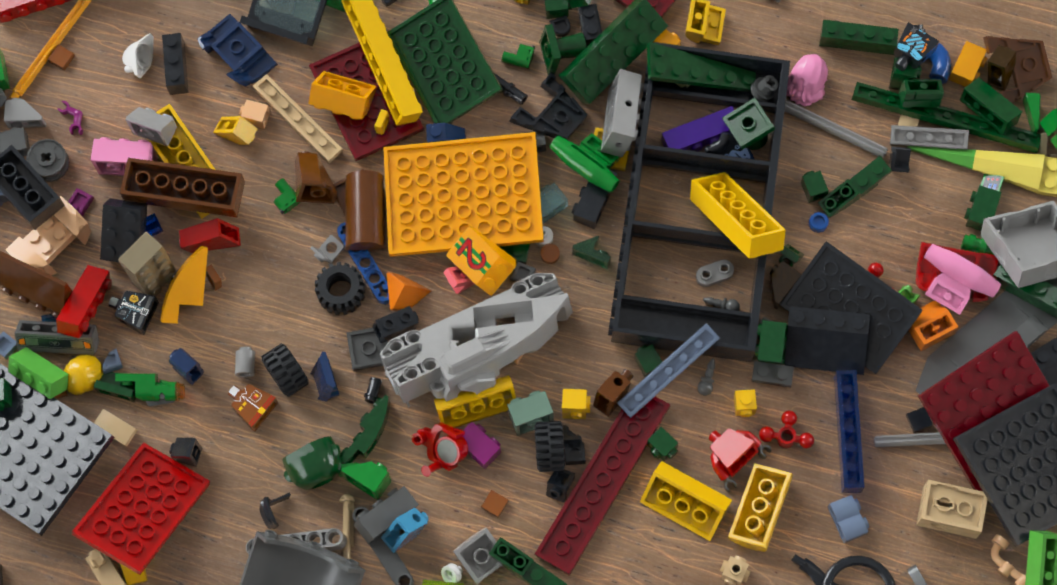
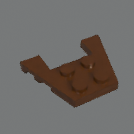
[983,36,1053,104]

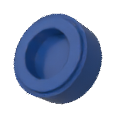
[809,212,829,233]

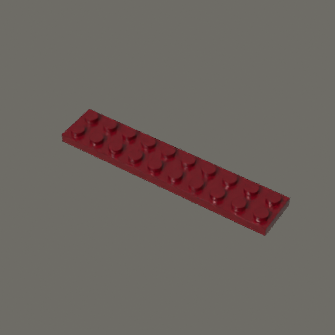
[534,396,670,576]

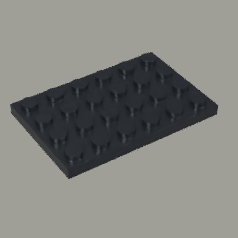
[780,241,923,374]

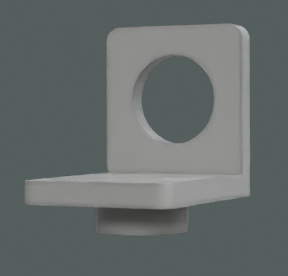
[310,235,345,263]

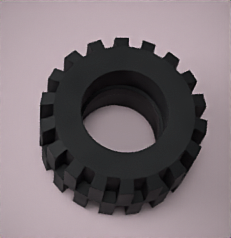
[315,262,365,315]
[261,343,309,397]
[535,421,565,472]

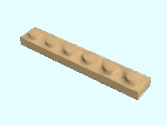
[253,74,343,164]

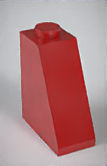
[179,218,241,253]

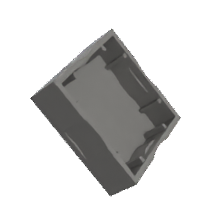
[980,201,1057,288]

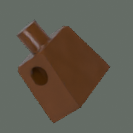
[593,369,634,417]

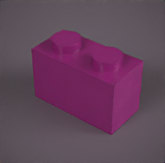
[463,422,501,469]

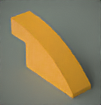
[160,246,208,324]

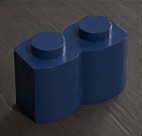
[169,348,204,385]

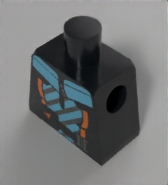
[894,22,939,71]

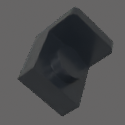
[546,469,575,502]

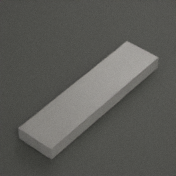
[890,125,969,149]

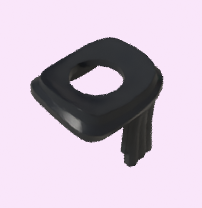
[259,493,291,529]

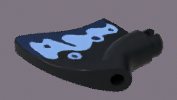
[704,132,755,160]

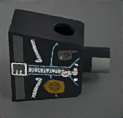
[108,291,159,335]

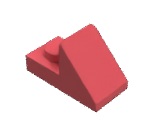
[443,266,475,294]

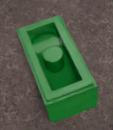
[1023,93,1041,133]

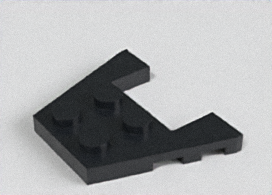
[509,73,587,140]

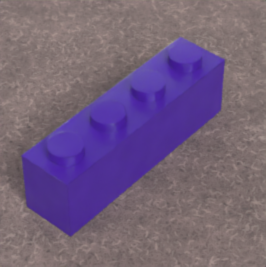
[661,106,734,152]

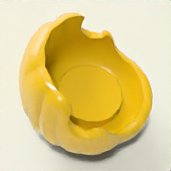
[64,354,103,395]

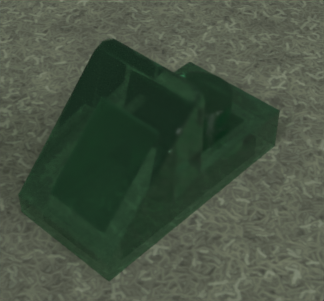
[572,236,611,269]

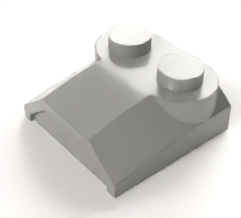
[453,527,502,585]

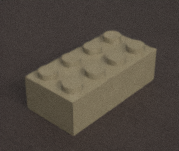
[118,232,176,296]

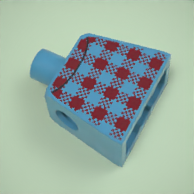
[381,508,429,553]

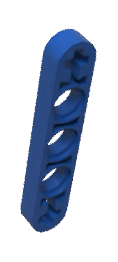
[337,222,389,304]

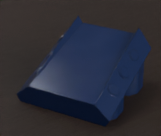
[310,351,340,402]

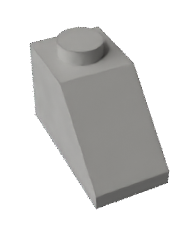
[4,98,46,128]

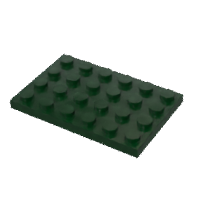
[387,0,503,124]

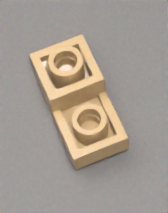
[94,409,138,446]

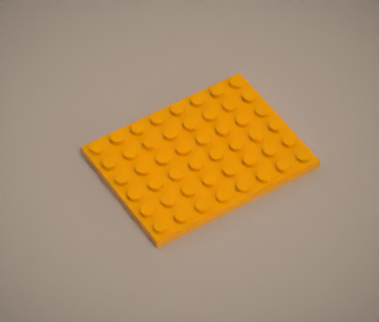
[383,132,544,257]

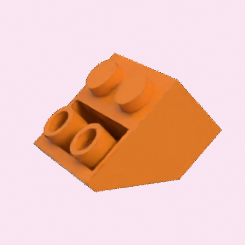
[909,300,958,352]

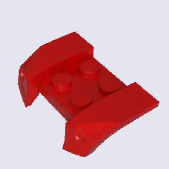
[916,242,998,302]

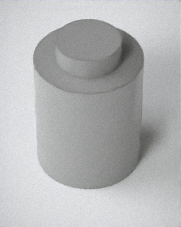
[235,347,255,377]

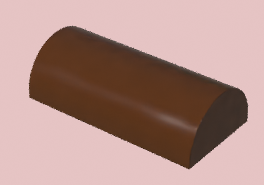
[345,170,384,251]

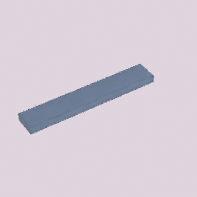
[617,323,720,418]

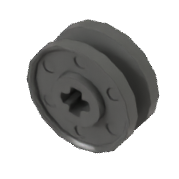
[26,139,70,182]

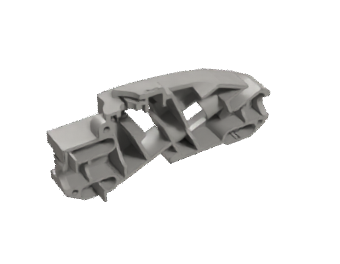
[380,273,573,408]

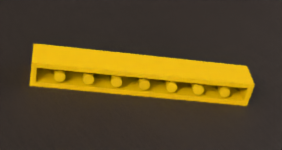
[341,0,422,126]

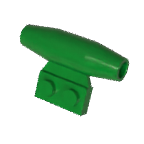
[550,133,621,193]

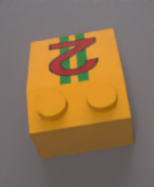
[446,226,516,296]

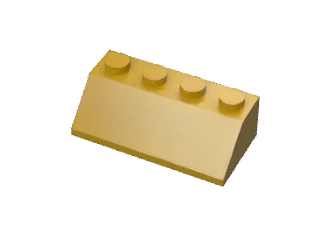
[640,461,732,541]

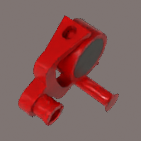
[412,422,468,477]

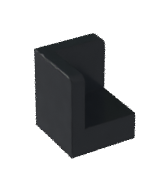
[889,146,911,173]

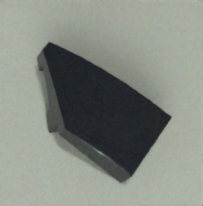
[563,425,586,465]

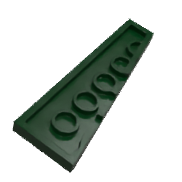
[647,42,756,92]

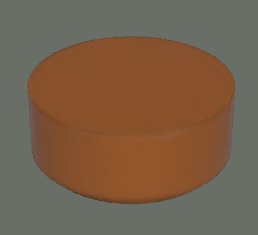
[540,244,560,264]

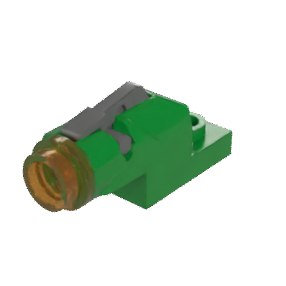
[115,373,185,406]

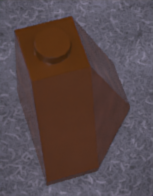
[295,151,337,204]

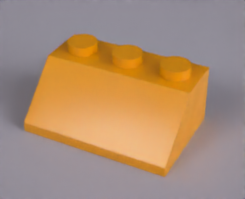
[308,71,377,120]

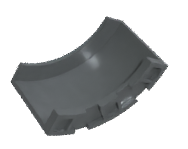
[239,530,365,585]

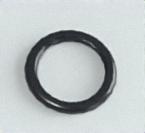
[821,555,896,585]

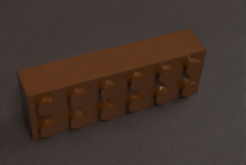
[120,157,245,218]

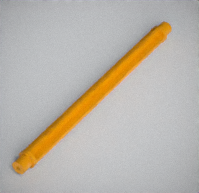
[9,0,92,99]

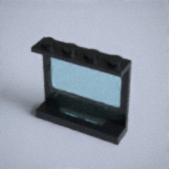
[239,0,327,47]

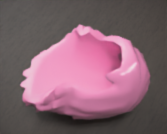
[786,54,828,107]

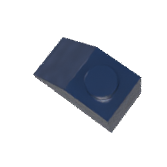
[426,123,466,143]

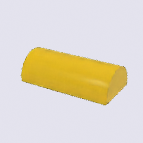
[433,375,516,428]
[728,463,793,552]

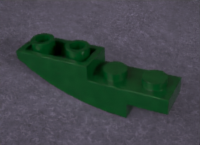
[818,156,893,218]
[340,395,390,464]
[489,537,567,585]

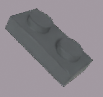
[752,361,794,388]

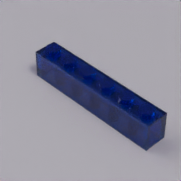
[834,370,865,493]

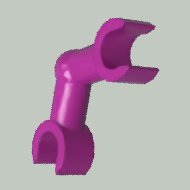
[57,101,83,135]

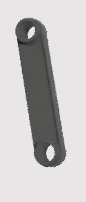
[353,507,414,585]

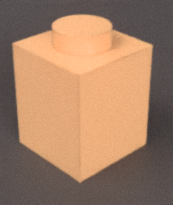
[239,100,271,129]

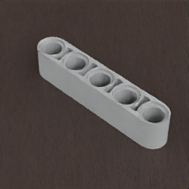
[246,528,347,554]

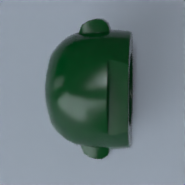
[282,436,342,490]

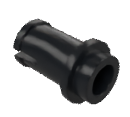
[364,377,382,404]

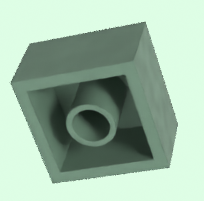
[507,391,554,436]

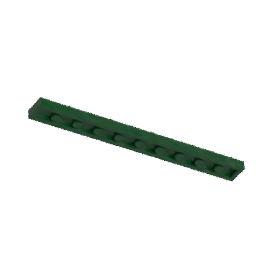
[851,82,1041,153]

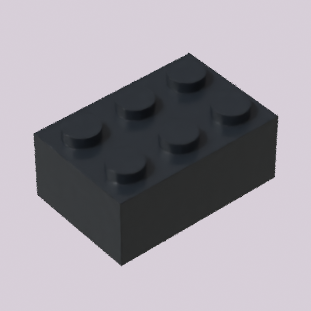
[100,198,147,263]

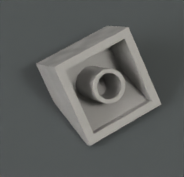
[125,107,177,146]

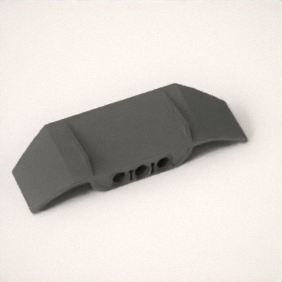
[915,278,1057,394]

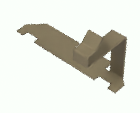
[1038,123,1057,156]

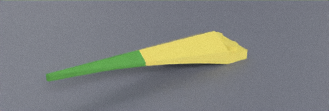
[907,146,1057,197]

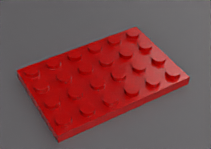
[72,442,210,575]

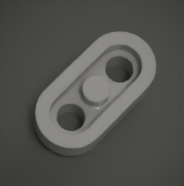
[696,260,734,287]

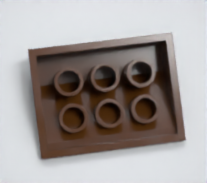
[0,251,72,319]

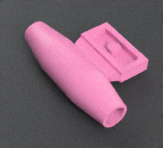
[924,244,1001,315]

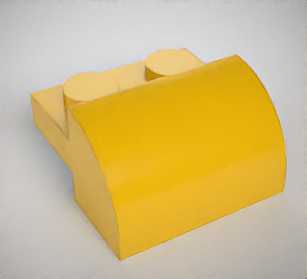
[685,0,726,45]

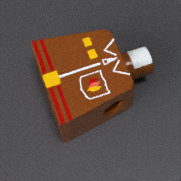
[228,384,278,432]

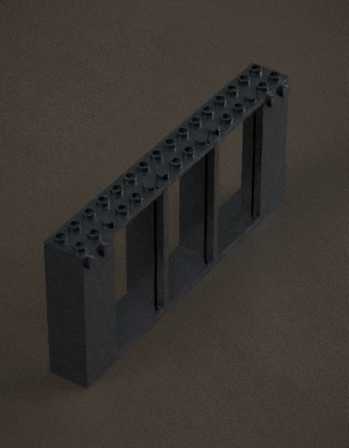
[608,42,790,362]

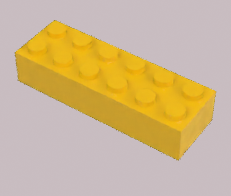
[147,104,216,219]
[690,172,786,259]

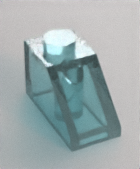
[540,183,568,224]

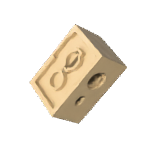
[916,480,988,539]

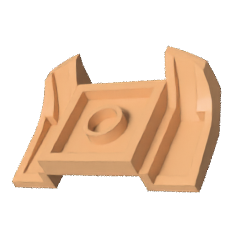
[6,196,91,275]

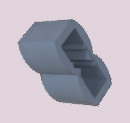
[828,495,869,543]

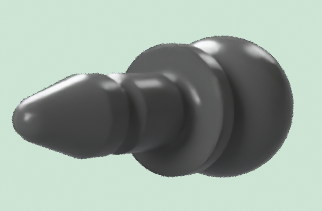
[703,297,740,311]
[697,358,715,396]

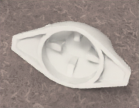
[122,33,154,78]

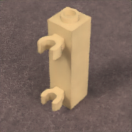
[85,549,127,585]

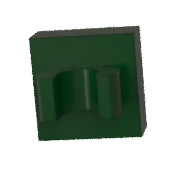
[779,244,804,267]

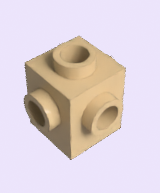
[720,556,751,585]

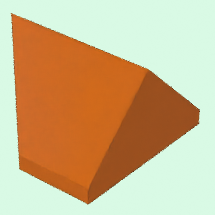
[386,272,431,311]

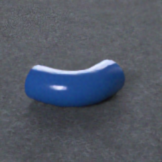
[929,43,952,84]

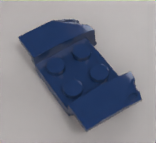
[197,14,278,86]

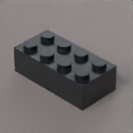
[0,145,65,230]

